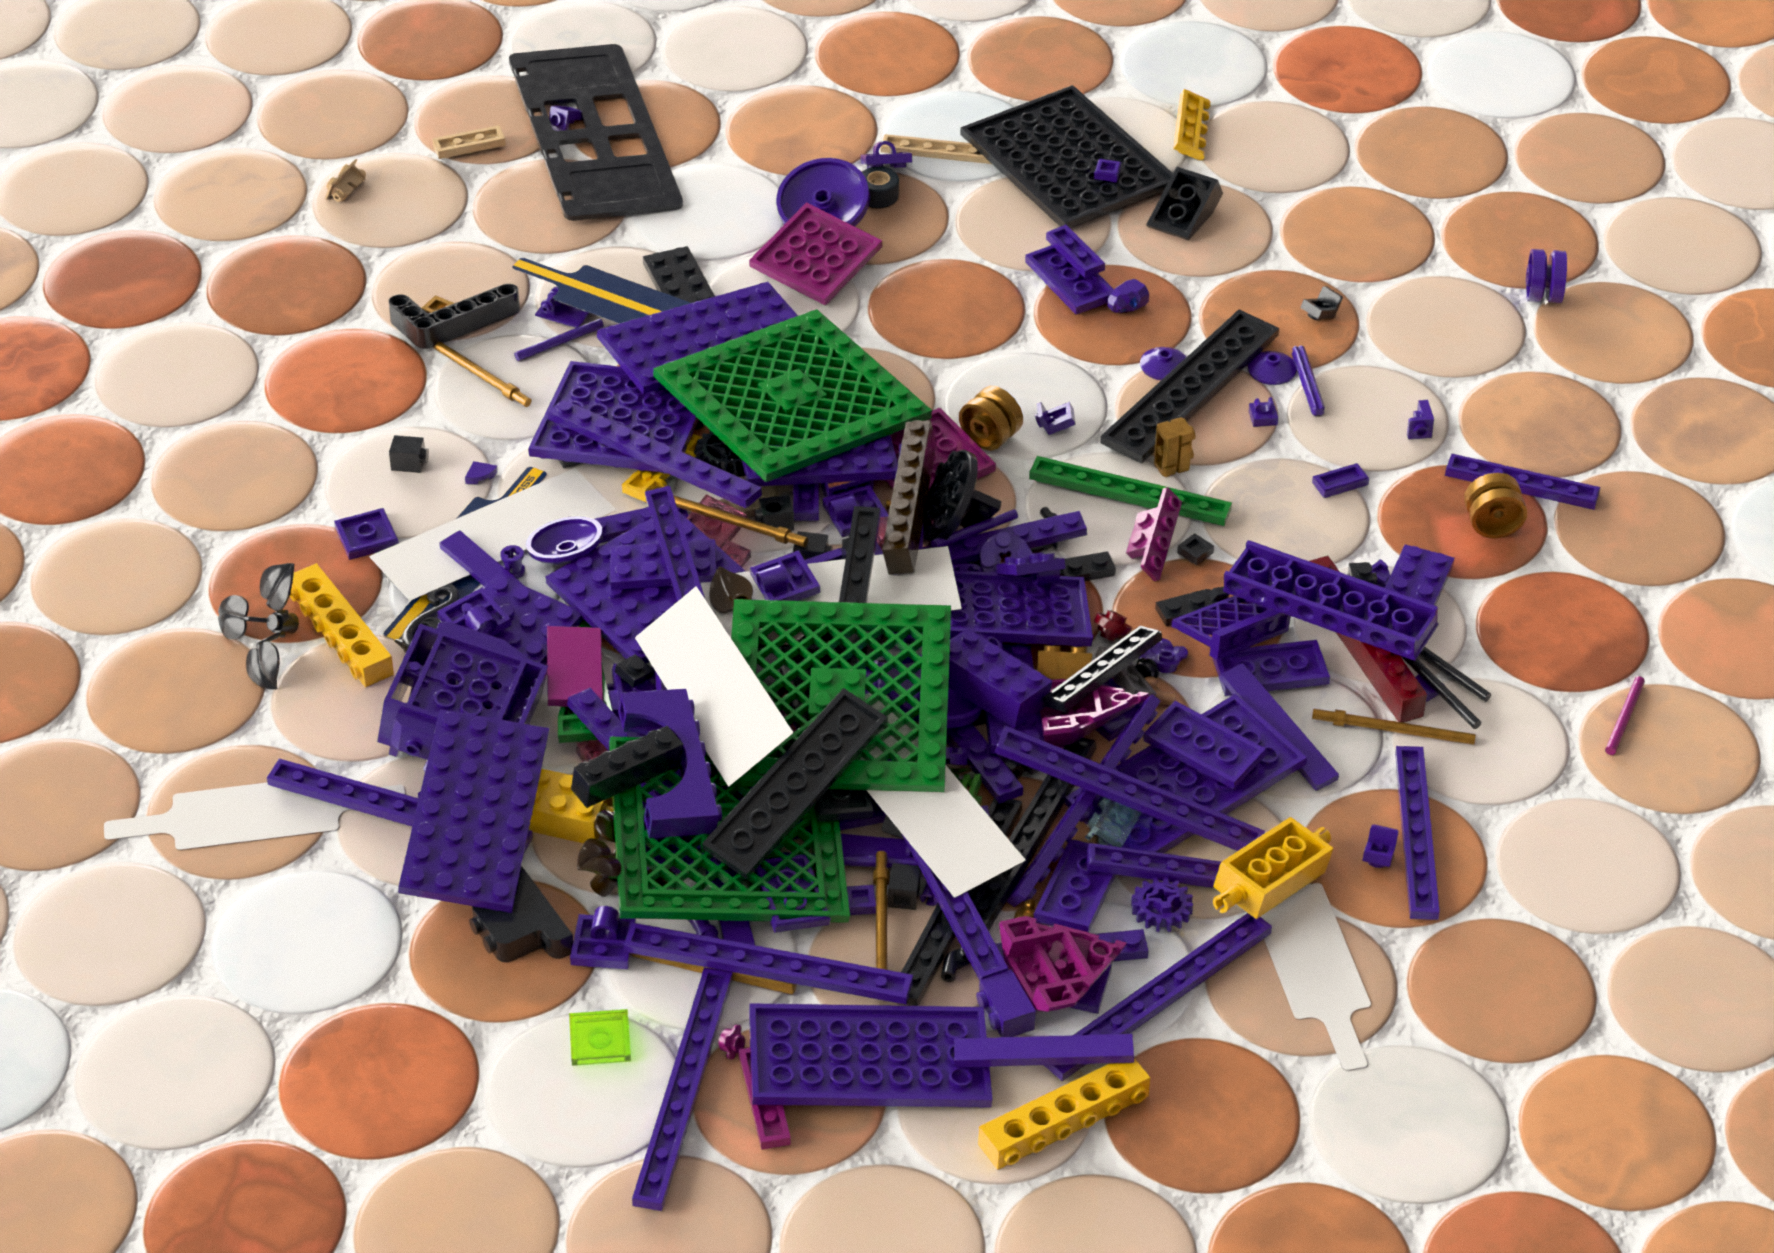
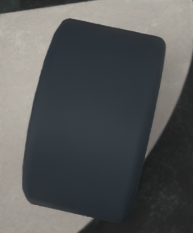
[862,167,899,208]

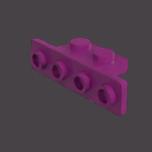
[1126,487,1182,581]

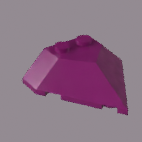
[1040,679,1149,748]
[999,916,1127,1012]

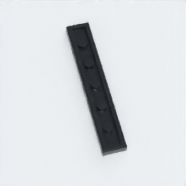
[1043,626,1162,712]

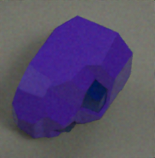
[1107,279,1149,313]

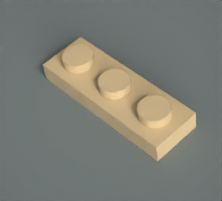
[432,125,506,159]

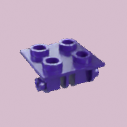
[535,286,590,328]

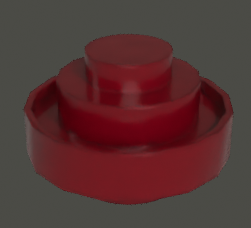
[1094,610,1133,641]

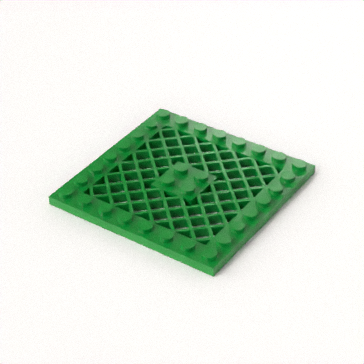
[653,309,932,482]
[720,599,951,792]
[609,736,850,923]

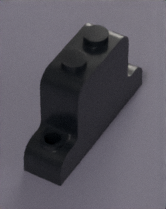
[469,866,573,963]

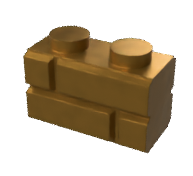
[1154,417,1196,477]

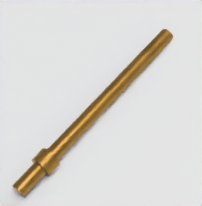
[432,342,532,407]
[673,495,808,547]
[1312,708,1476,745]
[873,851,890,970]

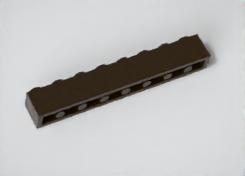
[882,420,937,575]

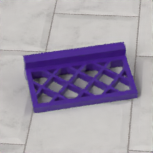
[1171,596,1291,660]

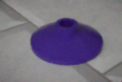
[1140,347,1187,380]
[1248,351,1297,385]

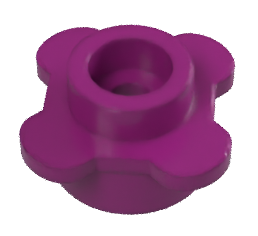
[718,1024,745,1060]

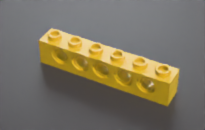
[290,563,394,687]
[978,1058,1150,1170]

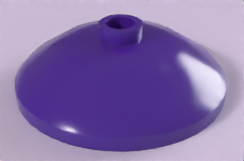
[526,516,603,564]

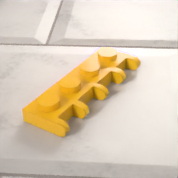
[1173,89,1211,160]
[622,434,702,503]

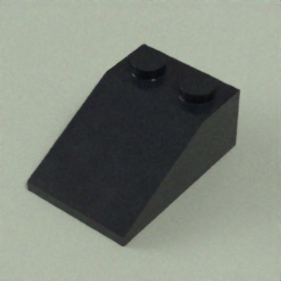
[1146,166,1223,240]

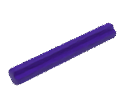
[1292,345,1325,416]

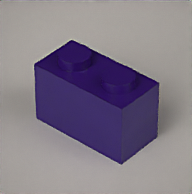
[976,969,1036,1037]

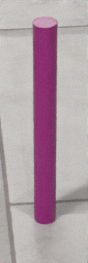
[1605,676,1645,755]

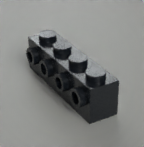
[571,726,683,808]

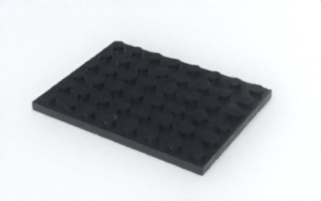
[960,85,1173,229]

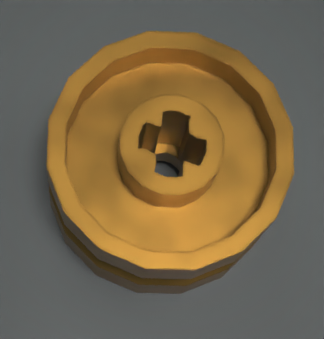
[959,386,1023,451]
[1464,473,1527,539]

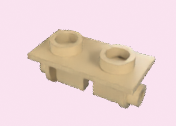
[325,159,366,202]

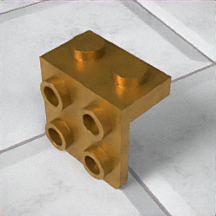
[1037,645,1092,680]

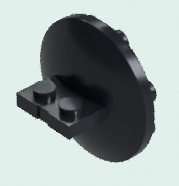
[923,450,1002,547]

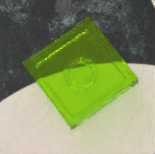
[569,1009,631,1066]

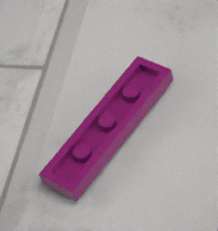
[739,1047,791,1150]

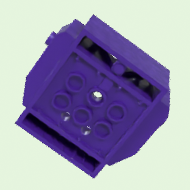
[377,622,548,760]

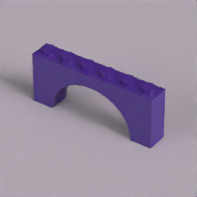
[618,688,722,838]

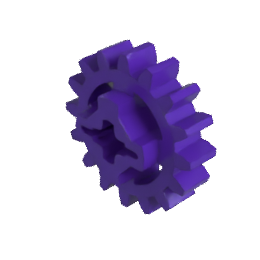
[1131,877,1193,932]

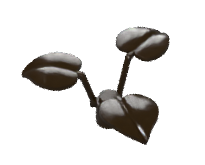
[709,566,805,646]
[577,810,677,897]

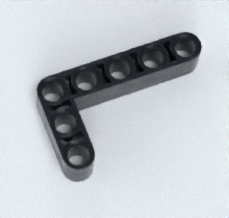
[388,284,520,349]

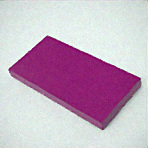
[547,626,603,707]

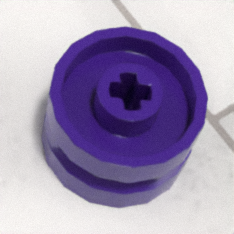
[1526,249,1567,304]

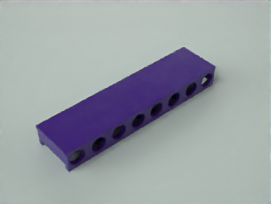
[1223,540,1439,661]

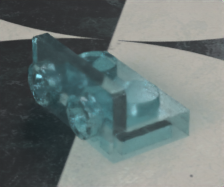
[1085,797,1142,847]

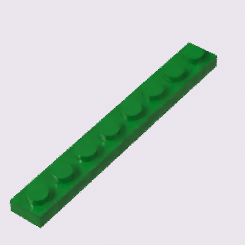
[1029,456,1232,526]

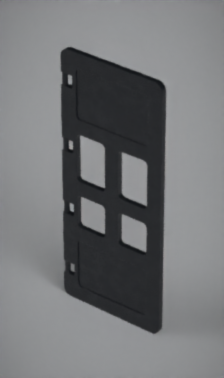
[509,44,683,221]

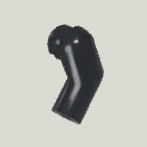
[941,947,970,982]

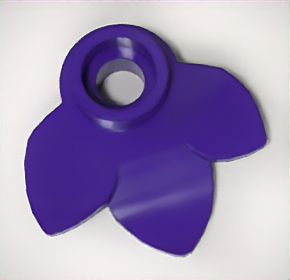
[1138,638,1188,673]

